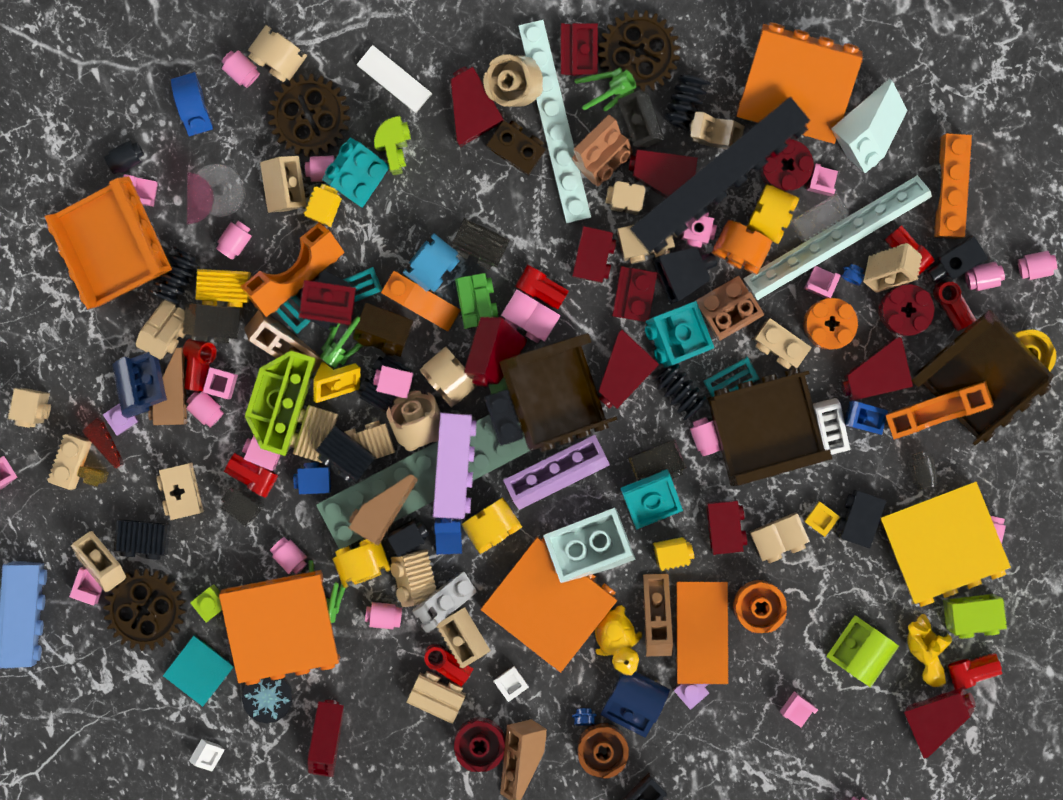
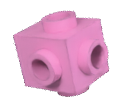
[681,213,717,248]

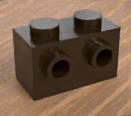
[486,120,546,177]
[353,303,414,357]

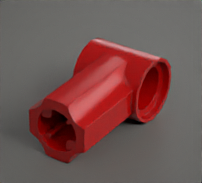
[884,225,935,277]
[515,264,569,309]
[933,282,976,331]
[183,338,217,391]
[224,453,279,498]
[425,643,473,687]
[948,653,1002,689]

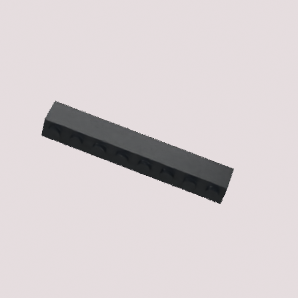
[630,97,810,254]

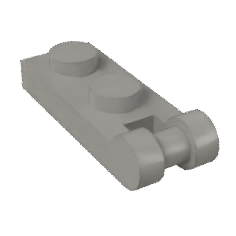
[412,571,477,633]

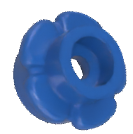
[842,264,865,286]
[572,708,597,726]

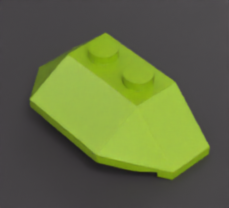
[245,351,316,456]

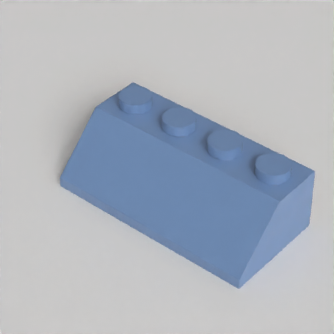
[0,561,47,668]

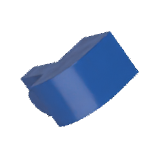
[171,72,213,136]
[434,517,462,555]

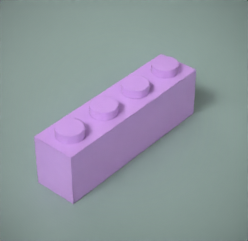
[433,413,477,519]
[503,435,610,510]

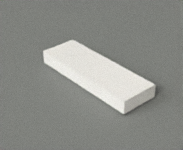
[357,45,432,113]

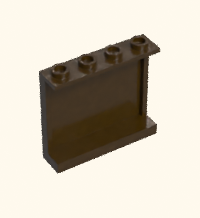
[912,309,1054,446]
[499,333,617,452]
[707,368,832,486]

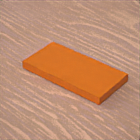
[676,582,728,684]

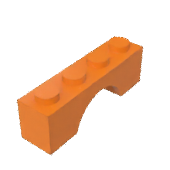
[934,133,972,239]
[241,222,345,317]
[885,381,994,439]

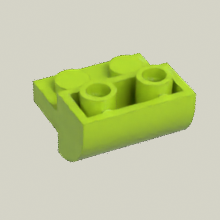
[374,116,411,175]
[826,615,899,688]

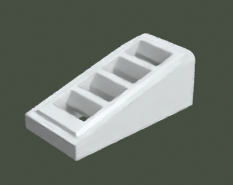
[813,398,850,455]

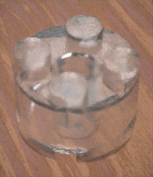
[192,164,246,217]

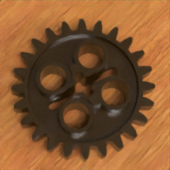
[598,10,681,94]
[268,74,351,157]
[103,568,187,651]

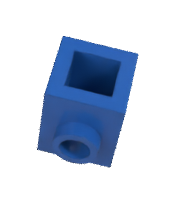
[293,462,332,494]

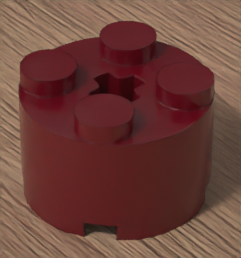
[760,139,814,192]
[879,284,934,336]
[454,717,505,772]

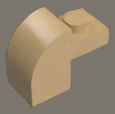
[690,112,745,149]

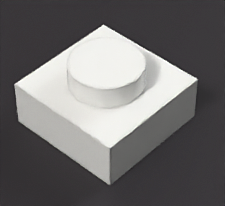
[494,666,529,702]
[189,739,225,771]

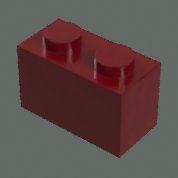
[572,226,617,284]
[706,500,747,555]

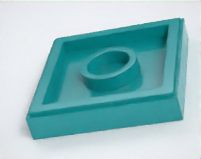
[620,469,683,530]
[163,635,234,707]

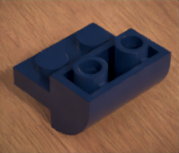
[112,352,167,418]
[600,672,670,738]

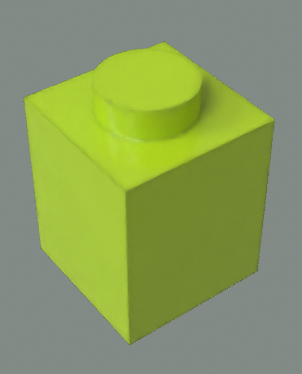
[190,584,222,622]

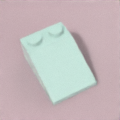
[831,79,907,173]
[543,508,636,583]

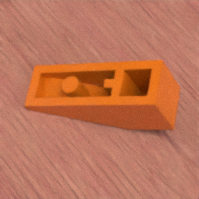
[381,271,461,332]

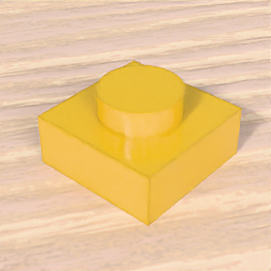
[804,501,840,537]

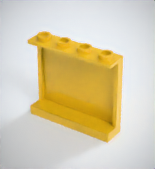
[880,482,1011,607]

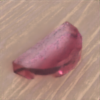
[187,173,214,225]

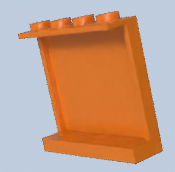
[737,23,863,144]
[44,176,172,309]
[480,536,617,673]
[219,570,340,685]

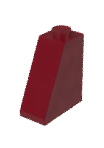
[451,66,504,147]
[629,150,698,198]
[464,317,527,387]
[598,330,659,409]
[842,337,913,400]
[904,686,976,759]
[308,700,344,777]

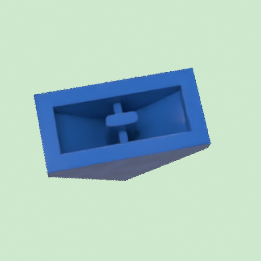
[844,401,888,435]

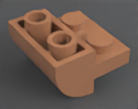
[572,115,633,187]
[695,276,764,341]

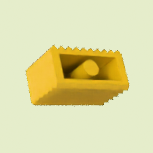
[304,184,342,227]
[196,269,251,308]
[653,537,694,571]

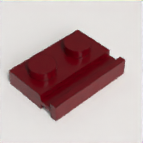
[561,23,598,76]
[612,266,657,322]
[299,280,356,325]

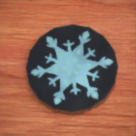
[242,677,293,724]

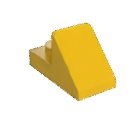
[314,362,360,403]

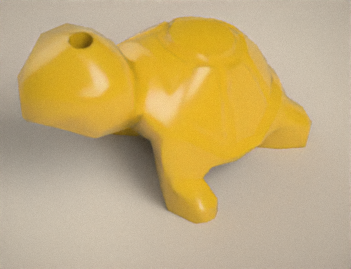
[595,605,642,675]
[907,614,952,687]

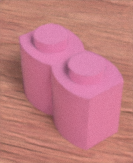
[501,290,561,343]

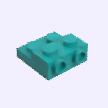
[321,137,390,208]
[645,301,715,368]

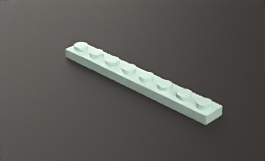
[519,20,591,224]
[743,175,932,300]

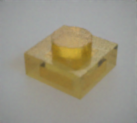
[77,466,109,486]

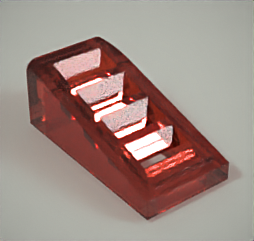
[82,417,125,468]

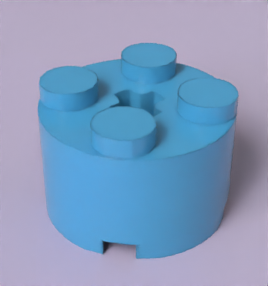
[402,233,459,292]

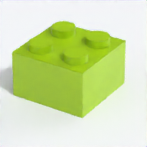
[943,594,1007,639]

